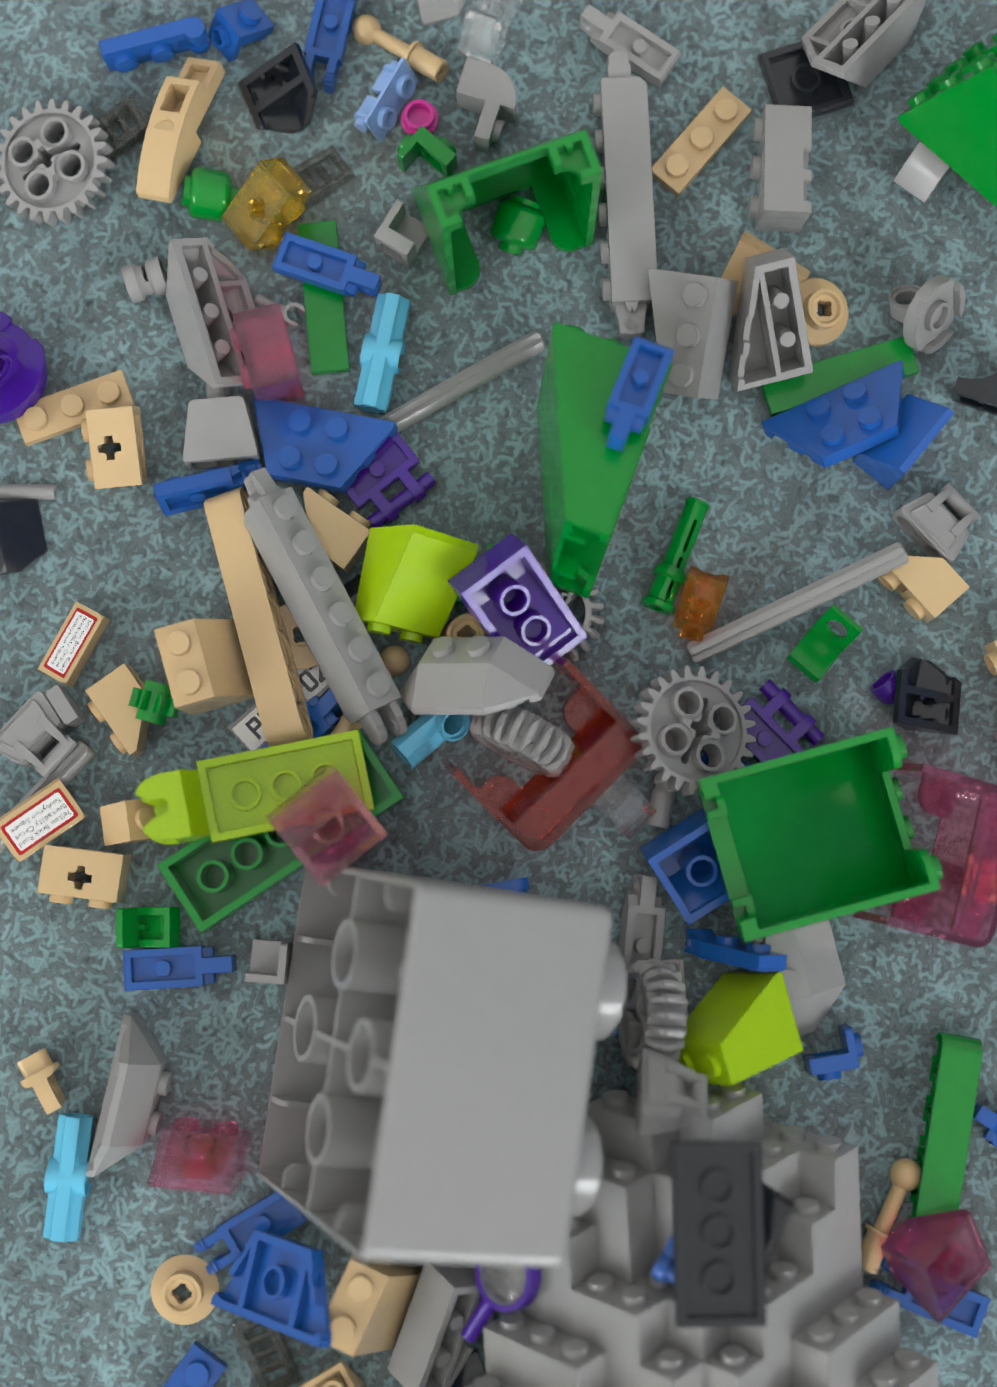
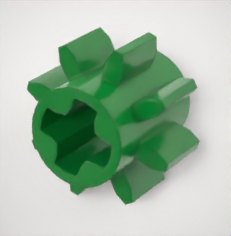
[128,680,179,726]

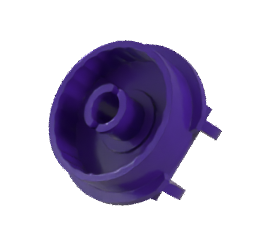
[0,312,47,424]

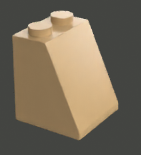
[154,618,254,716]
[328,1253,423,1357]

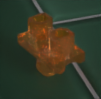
[672,566,729,642]

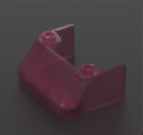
[853,763,997,948]

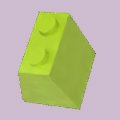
[355,524,479,644]
[678,971,804,1086]

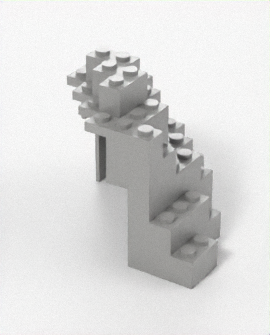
[466,1083,939,1387]

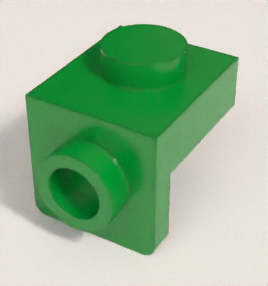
[397,126,458,177]
[115,907,180,948]

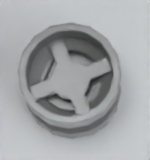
[121,256,167,304]

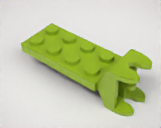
[136,730,374,845]

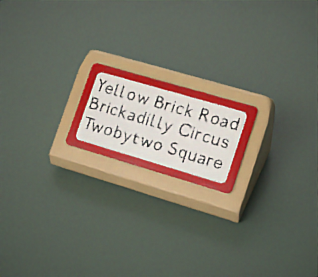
[38,601,110,687]
[0,777,85,862]

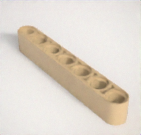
[204,487,314,747]

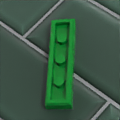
[298,220,350,376]
[761,337,920,417]

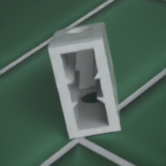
[183,383,263,470]

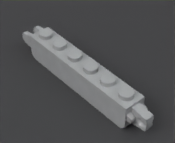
[592,49,657,338]
[243,467,407,746]

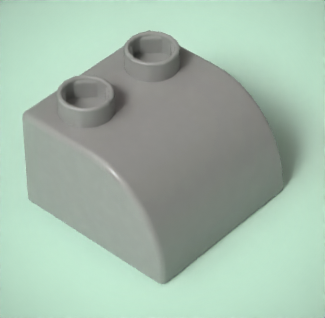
[259,861,627,1268]

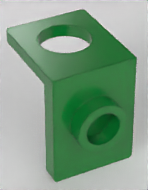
[787,604,863,683]

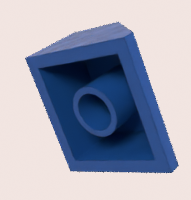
[852,394,954,490]
[640,808,729,925]

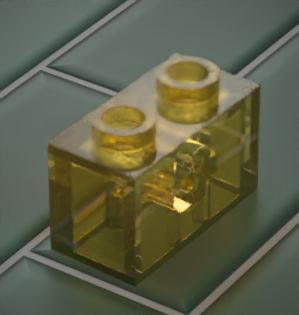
[221,158,313,251]

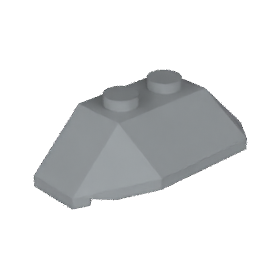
[802,0,927,88]
[166,237,268,388]
[399,636,555,715]
[752,920,846,1035]
[86,1011,172,1177]

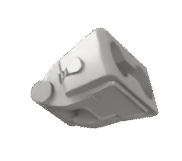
[892,483,981,564]
[0,691,79,778]
[636,1048,708,1137]

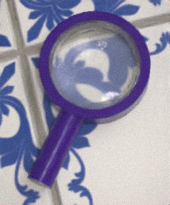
[461,1265,541,1343]

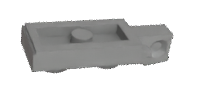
[578,4,681,88]
[619,874,666,971]

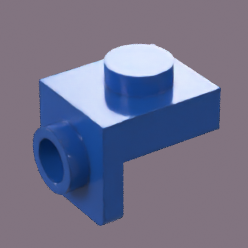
[208,0,275,62]
[803,1024,863,1081]

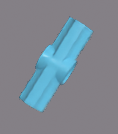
[354,292,411,414]
[390,715,473,769]
[43,1112,96,1242]

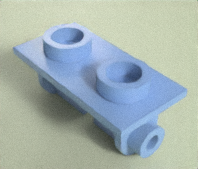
[353,57,419,142]

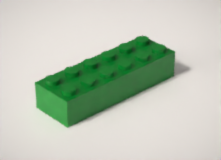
[157,731,406,933]

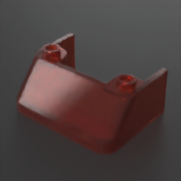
[445,657,642,851]

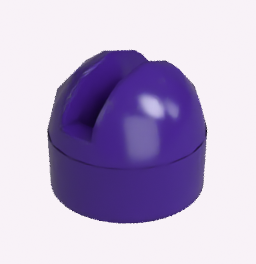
[870,670,897,705]

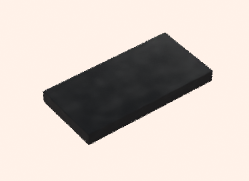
[671,1139,766,1328]

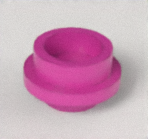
[401,99,439,135]

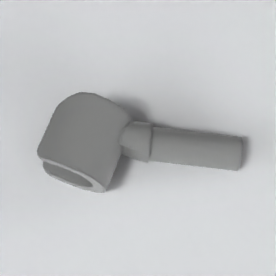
[255,294,306,329]

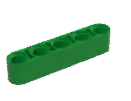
[907,1032,983,1237]

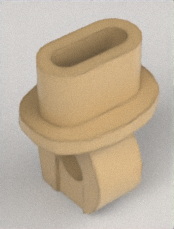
[17,1047,66,1115]

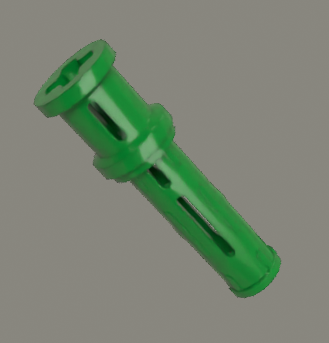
[640,497,710,616]

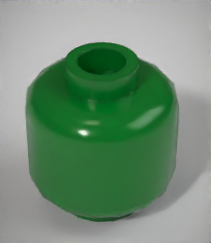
[181,167,238,222]
[490,195,546,256]

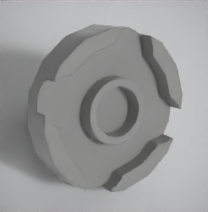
[889,275,966,354]

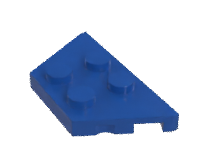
[761,360,905,468]
[253,396,398,493]
[211,1230,332,1348]

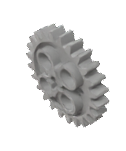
[0,98,115,227]
[630,666,756,797]

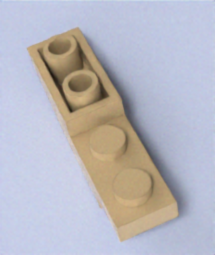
[136,57,226,203]

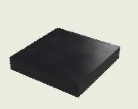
[757,41,854,118]

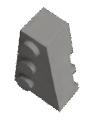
[748,104,812,232]
[729,248,813,392]
[648,268,738,399]
[387,1263,511,1387]

